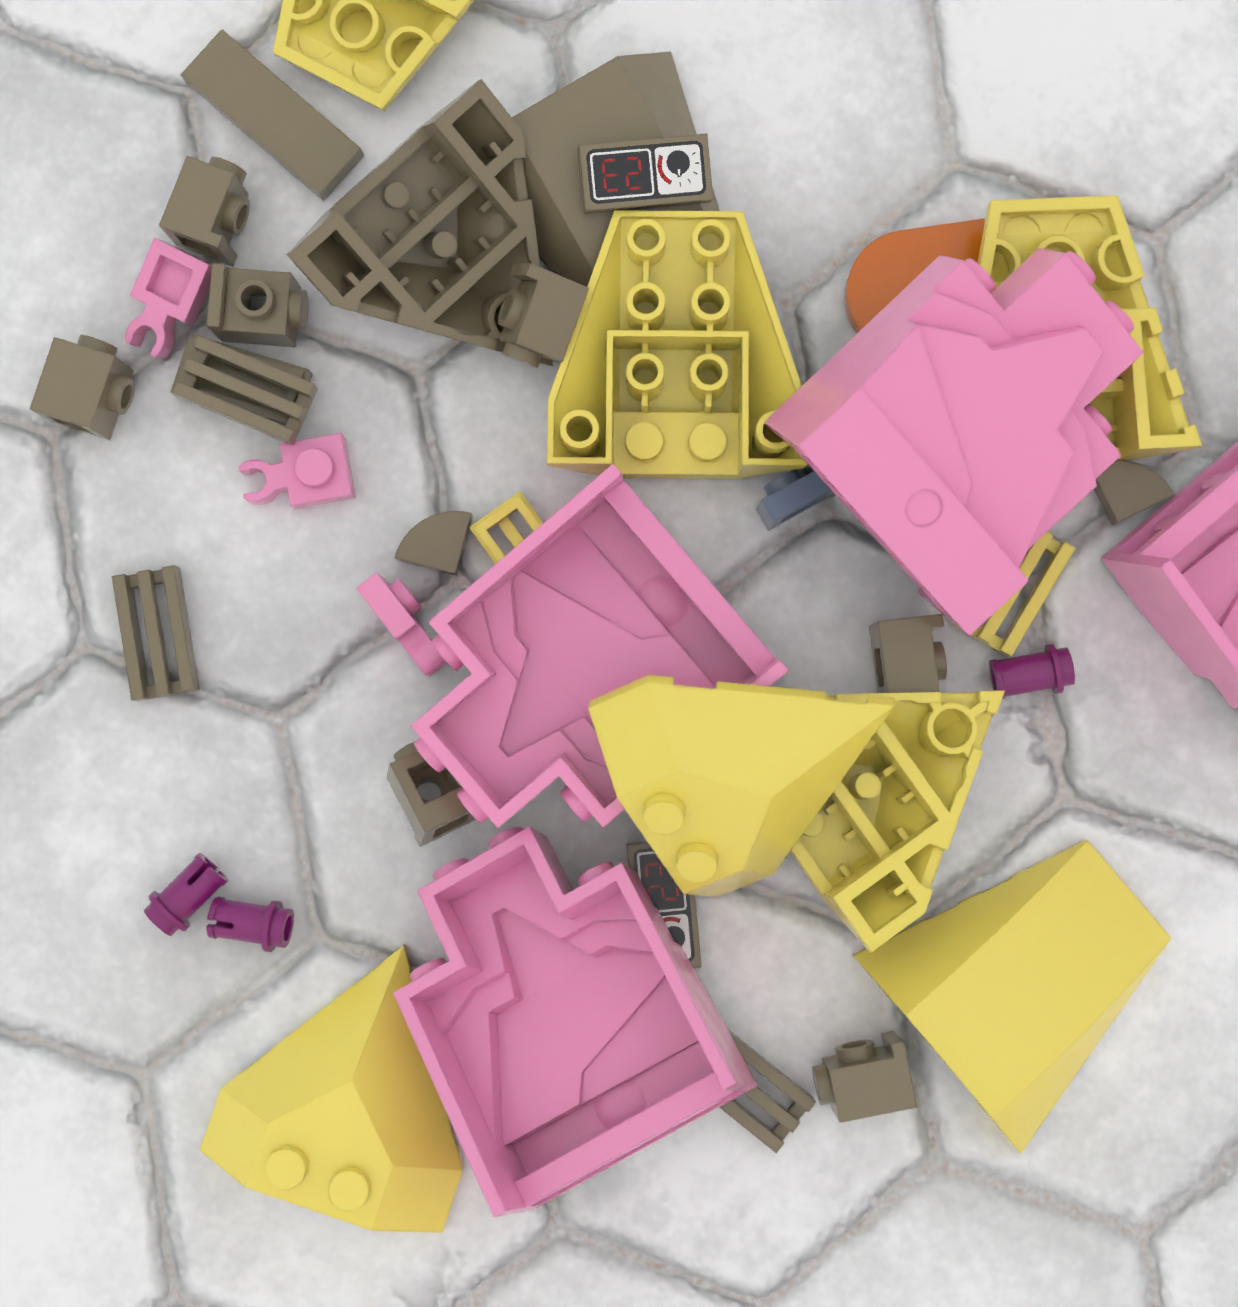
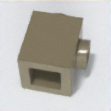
[30,335,135,440]

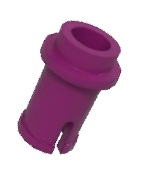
[989,644,1075,699]
[144,853,228,936]
[206,897,294,952]

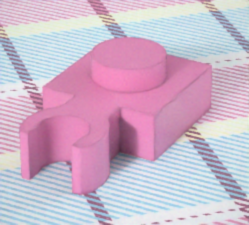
[125,238,212,359]
[239,433,356,509]
[356,573,447,677]

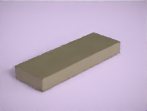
[180,29,364,201]

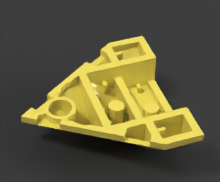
[588,675,895,897]
[789,690,1005,953]
[200,945,464,1233]

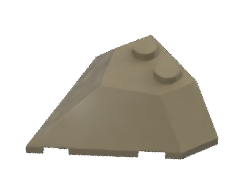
[286,79,553,366]

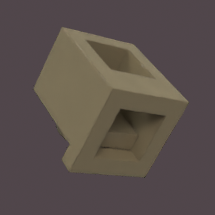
[159,155,250,266]
[206,263,309,347]
[498,263,589,368]
[869,613,947,693]
[387,741,476,847]
[812,1031,917,1123]

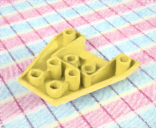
[547,210,807,479]

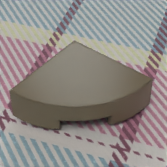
[1094,460,1175,526]
[394,511,473,576]

